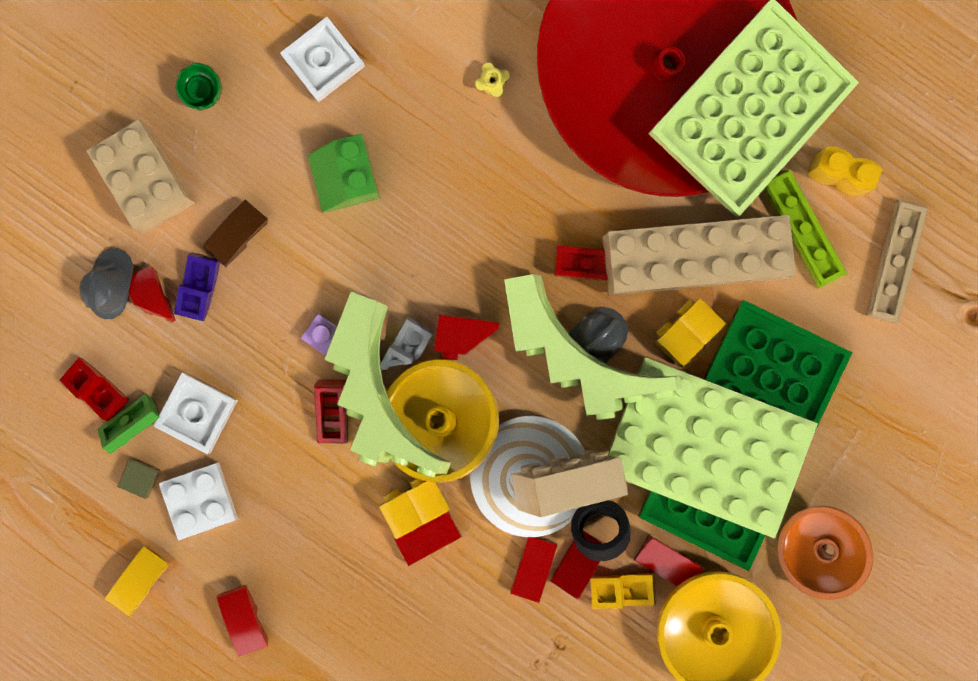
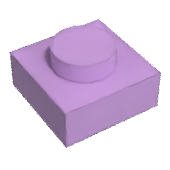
[301,314,337,356]

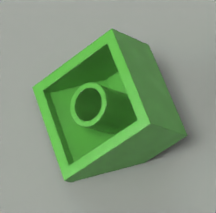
[308,134,381,213]

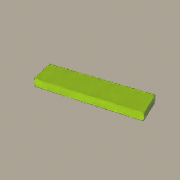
[763,169,847,288]

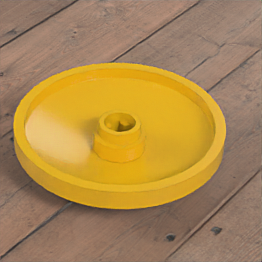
[387,360,499,483]
[656,571,782,681]

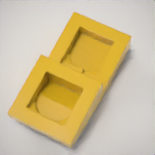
[105,546,169,617]
[590,572,656,609]

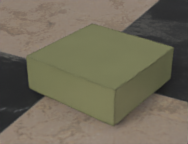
[117,458,160,499]

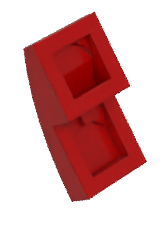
[59,357,129,421]
[217,585,268,657]

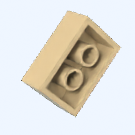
[86,119,195,234]
[511,450,628,517]

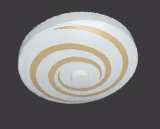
[470,416,585,537]

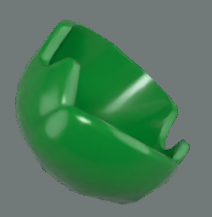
[175,62,223,111]

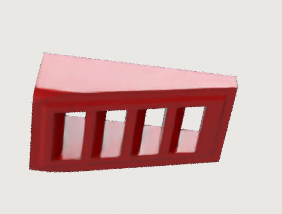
[314,379,348,443]

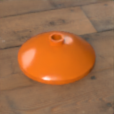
[777,506,874,600]

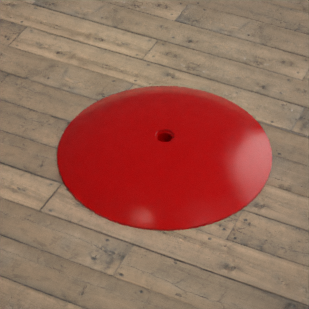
[537,0,798,197]

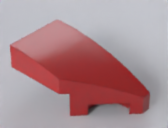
[129,266,176,322]

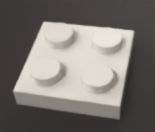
[280,17,365,103]
[154,373,238,454]
[159,462,238,541]

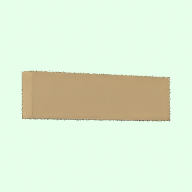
[865,200,928,323]

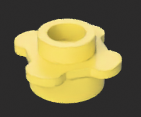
[475,63,510,97]

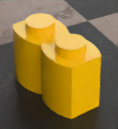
[807,147,883,196]
[654,298,726,367]
[379,479,450,539]

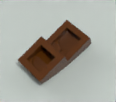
[203,199,268,267]

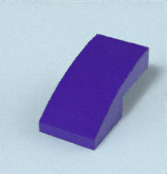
[174,253,220,321]

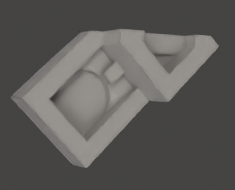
[380,316,435,370]

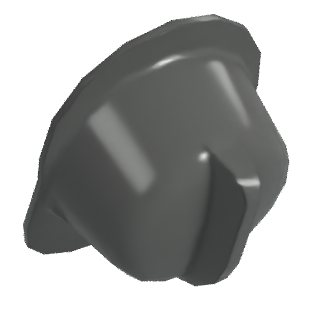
[79,248,133,319]
[569,307,628,363]

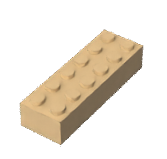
[602,215,796,296]

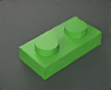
[97,393,160,454]

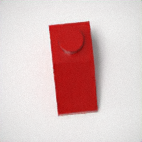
[434,315,499,360]

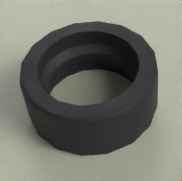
[571,500,631,561]

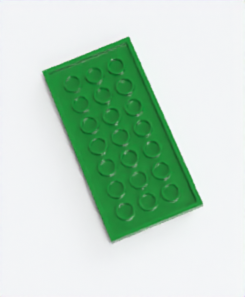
[638,300,853,571]

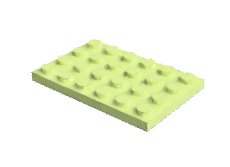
[648,0,859,217]
[608,357,818,538]

